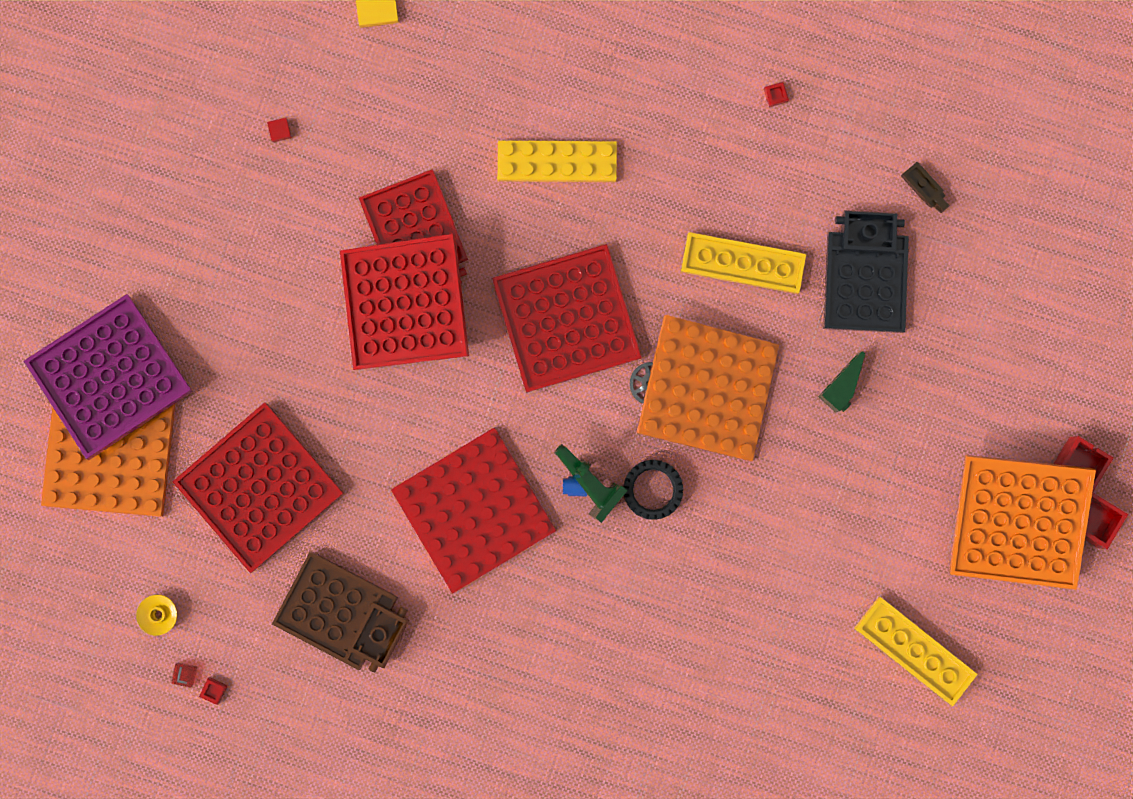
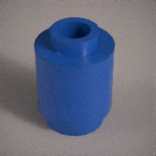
[563,476,587,497]

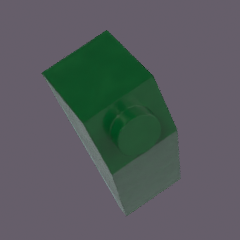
[818,351,865,413]

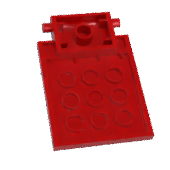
[359,169,468,283]

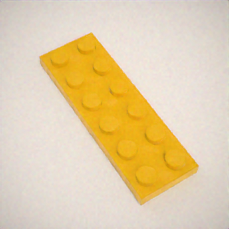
[497,140,617,182]
[681,232,806,294]
[854,597,978,707]

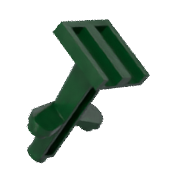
[554,444,627,523]

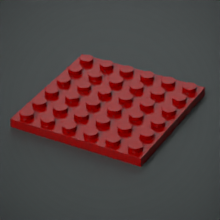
[339,234,469,370]
[492,244,641,393]
[172,402,344,573]
[391,427,556,594]

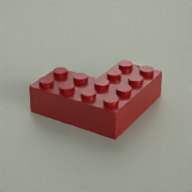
[1053,436,1128,549]

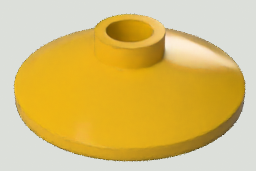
[136,595,177,636]

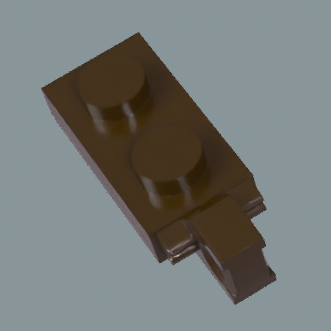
[901,162,950,213]

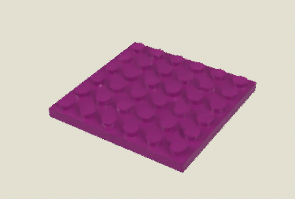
[23,294,193,460]

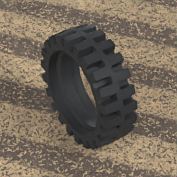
[623,460,684,520]

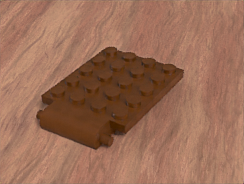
[272,551,410,673]

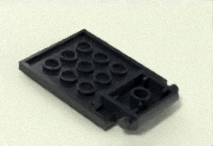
[823,210,909,333]

